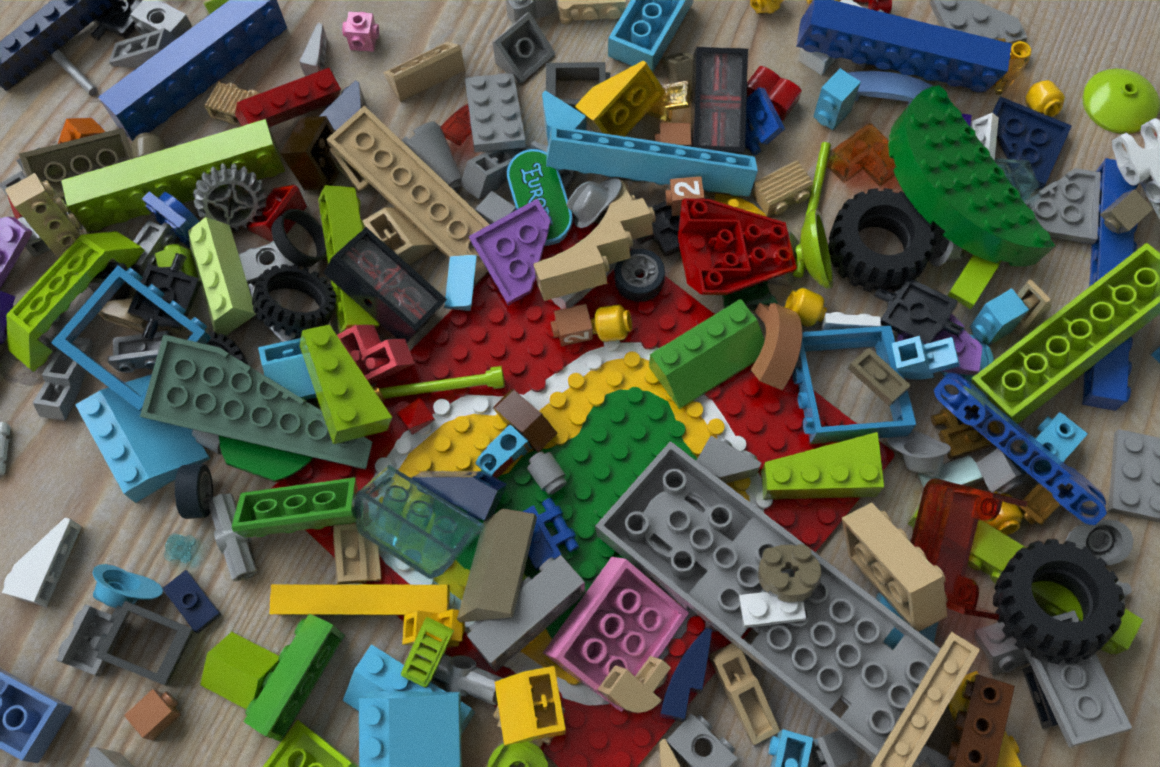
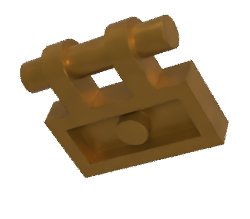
[931,405,1001,459]

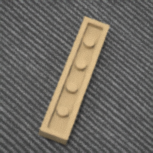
[870,632,980,767]

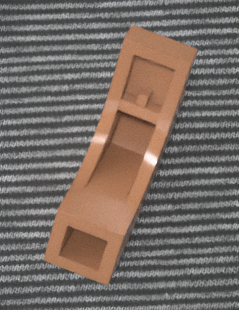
[751,303,802,390]

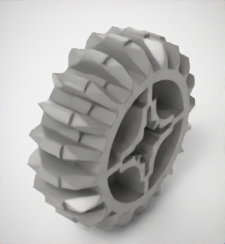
[193,163,266,233]

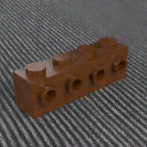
[947,674,1015,767]

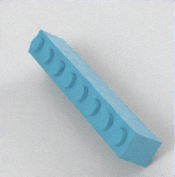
[546,125,758,197]

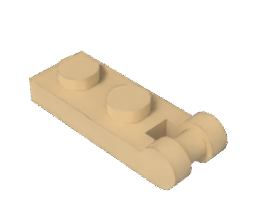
[558,0,626,25]

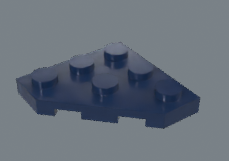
[992,96,1072,189]

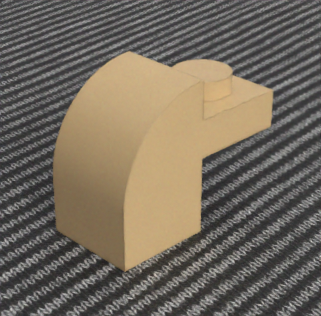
[597,656,671,713]

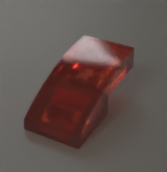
[441,104,472,146]

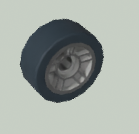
[614,248,665,302]
[175,464,213,519]

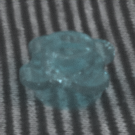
[164,533,196,563]

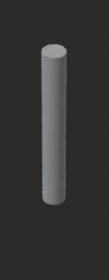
[51,50,98,96]

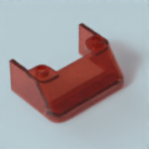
[911,478,1028,620]

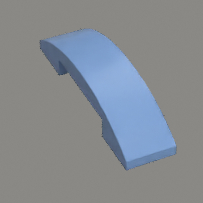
[848,71,933,106]

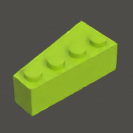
[299,324,392,444]
[761,432,884,500]

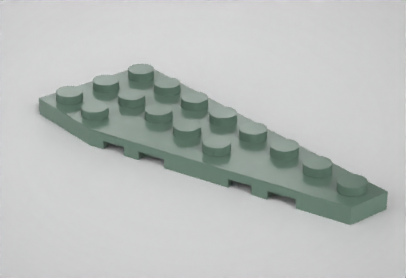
[140,334,373,470]

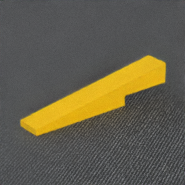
[269,584,450,615]

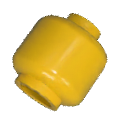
[1025,80,1065,117]
[785,288,827,327]
[591,305,632,342]
[978,492,1023,536]

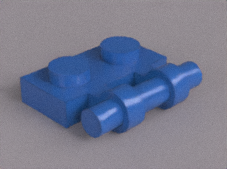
[745,87,785,155]
[522,498,579,571]

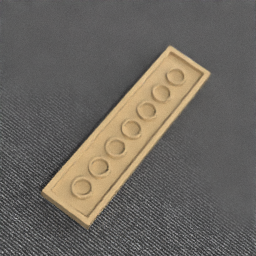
[327,106,490,285]

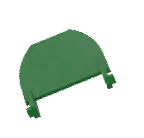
[219,436,313,483]

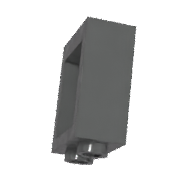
[546,62,611,111]
[95,601,194,686]

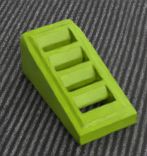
[401,617,454,688]

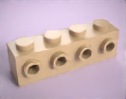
[5,173,89,259]

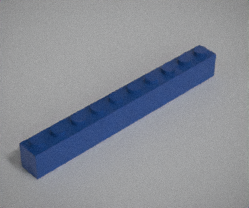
[1082,158,1138,411]

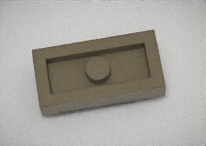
[848,348,911,407]

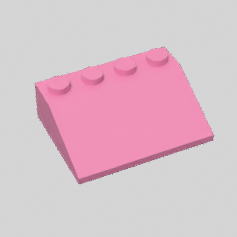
[543,557,689,712]

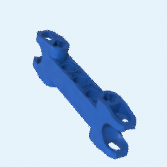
[934,372,1107,525]

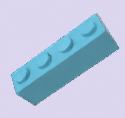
[342,644,475,735]

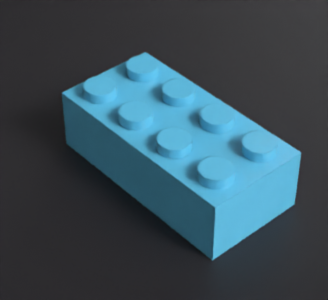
[608,0,693,72]

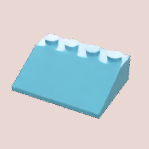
[75,374,210,503]
[359,691,462,767]

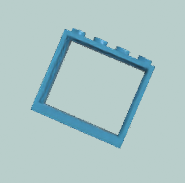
[51,266,211,411]
[792,326,916,444]

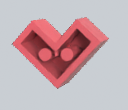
[337,325,415,385]

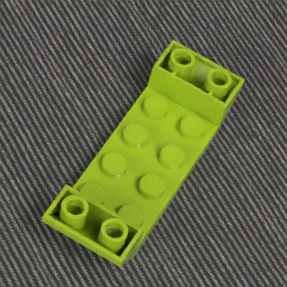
[6,231,145,372]

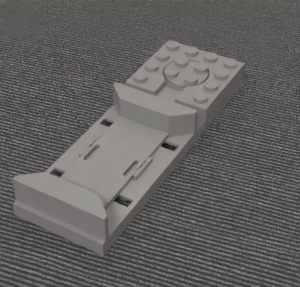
[595,441,940,764]

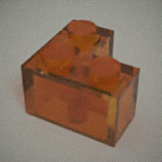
[827,122,896,187]

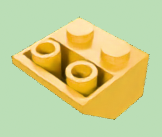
[494,666,566,746]

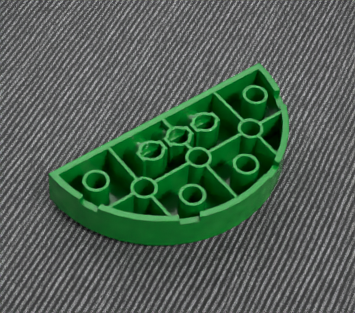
[888,85,1056,267]

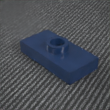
[162,570,222,634]

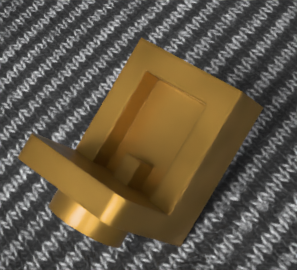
[1018,483,1060,526]

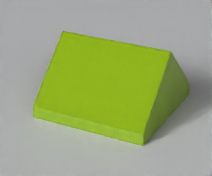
[200,631,280,709]

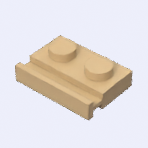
[333,523,381,585]

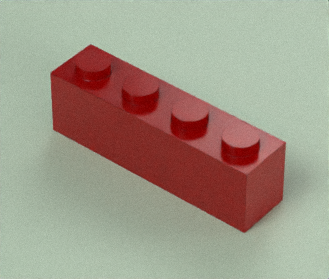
[235,68,341,128]

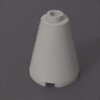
[401,121,462,192]

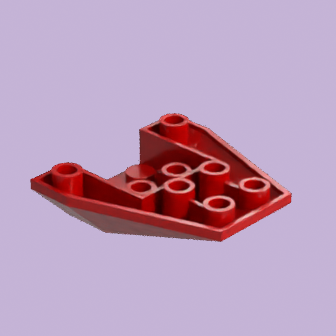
[678,198,797,295]

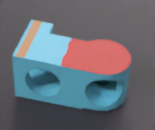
[475,424,532,478]

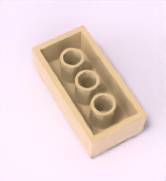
[842,503,948,632]

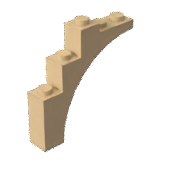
[533,177,656,301]

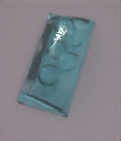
[354,465,484,579]

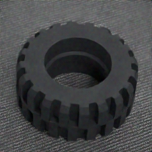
[828,188,937,292]
[993,539,1125,664]

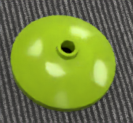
[1082,68,1160,134]
[796,209,833,289]

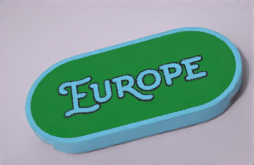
[507,149,573,246]

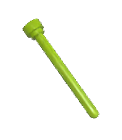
[379,366,505,399]

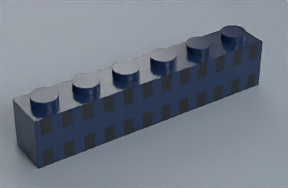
[0,0,118,91]

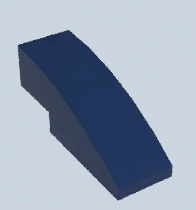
[660,628,712,722]

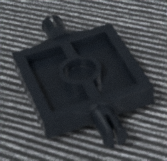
[90,0,143,41]
[636,201,680,257]
[128,253,201,341]
[875,278,964,344]

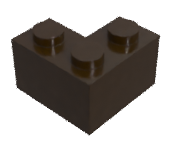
[280,116,339,191]

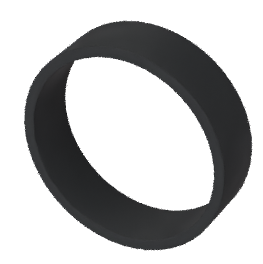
[272,209,327,267]

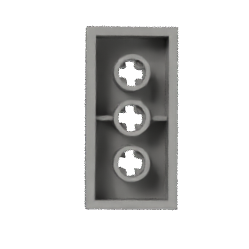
[467,555,585,672]

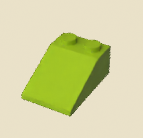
[263,720,359,767]

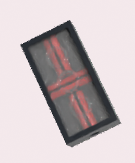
[691,47,748,155]
[323,227,447,343]

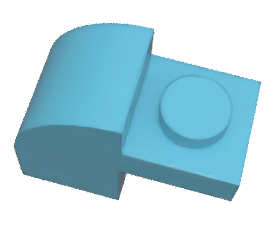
[892,336,960,380]

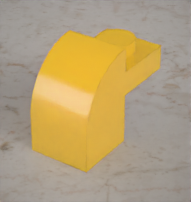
[402,609,465,648]

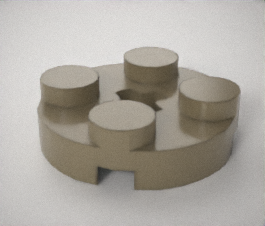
[758,544,821,602]

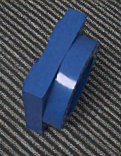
[142,191,200,248]

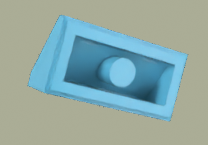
[444,255,477,311]

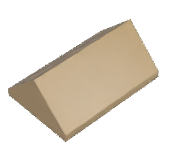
[383,42,465,102]

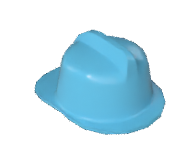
[92,564,163,608]

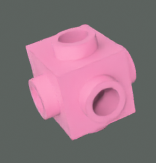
[342,12,379,52]

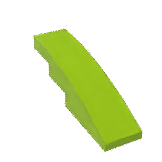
[947,255,1001,309]

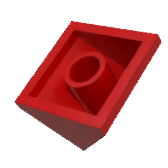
[247,185,307,242]

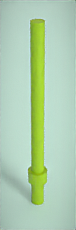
[793,142,831,278]

